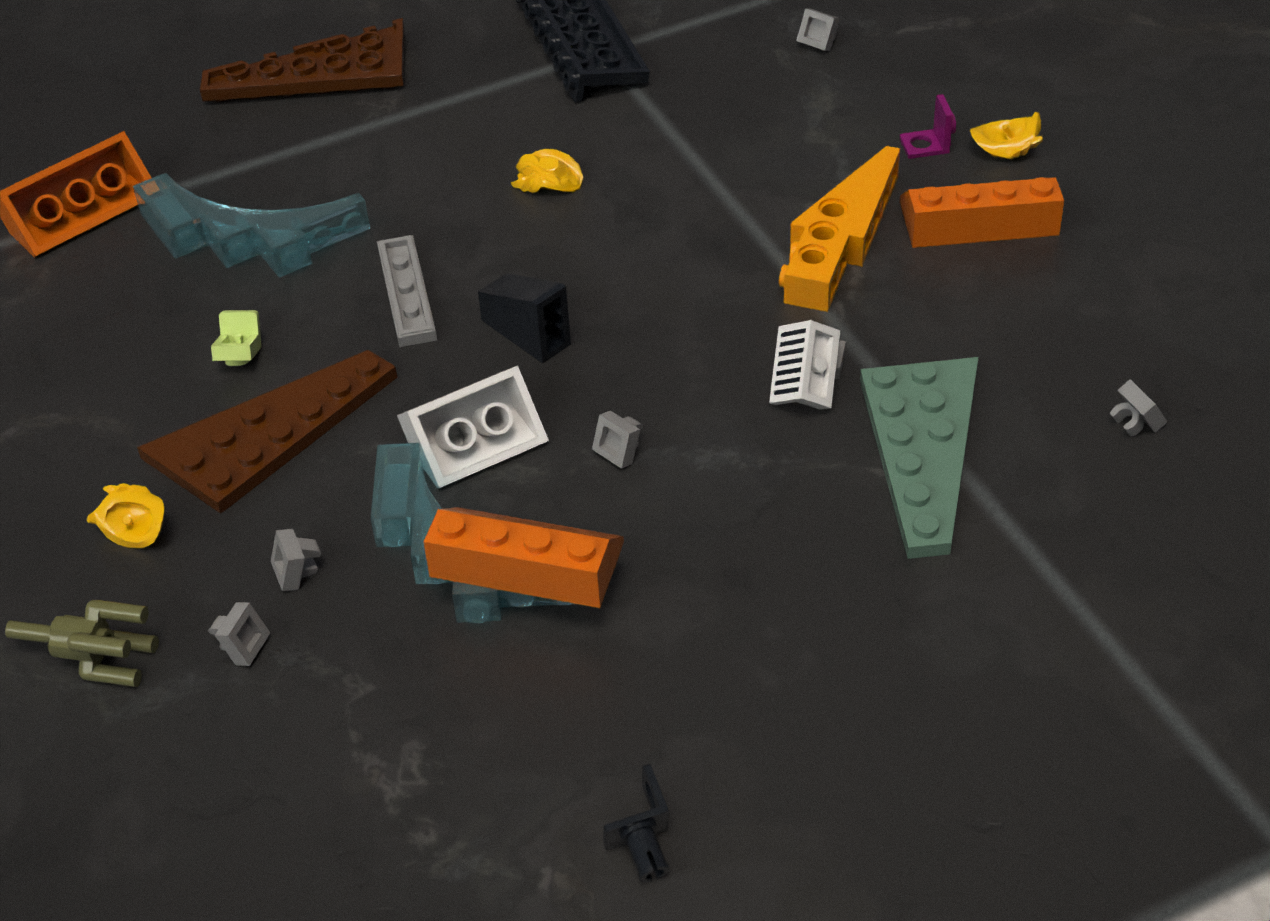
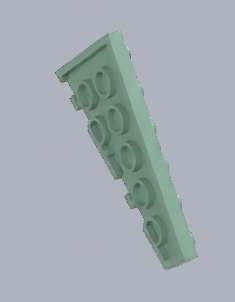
[860,357,978,559]

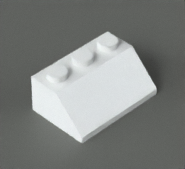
[397,366,549,489]

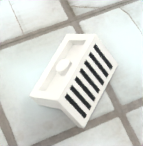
[769,320,840,410]

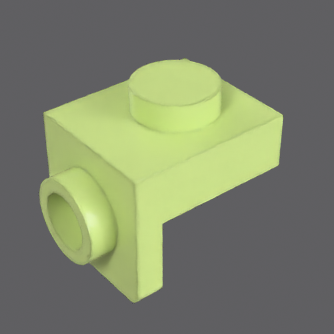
[211,310,262,366]

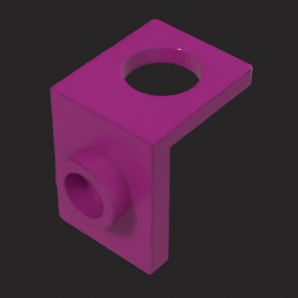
[899,94,956,159]

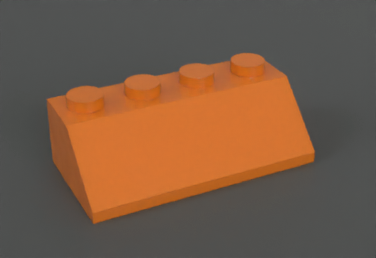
[0,131,161,258]
[900,177,1064,248]
[423,507,624,608]

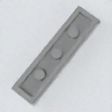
[377,235,437,347]

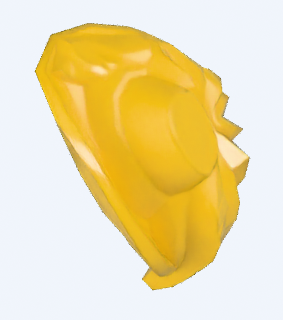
[970,112,1043,159]
[511,149,584,193]
[87,483,165,548]

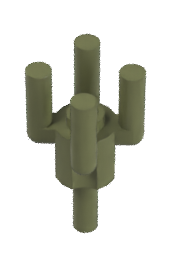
[5,600,159,687]

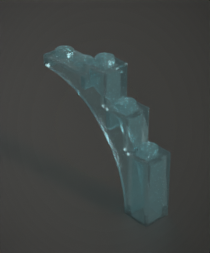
[133,173,370,278]
[371,443,574,623]

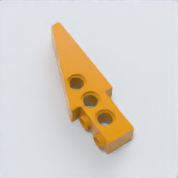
[779,146,900,312]

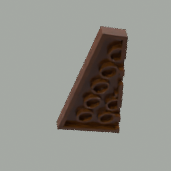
[200,18,404,102]
[137,350,398,514]

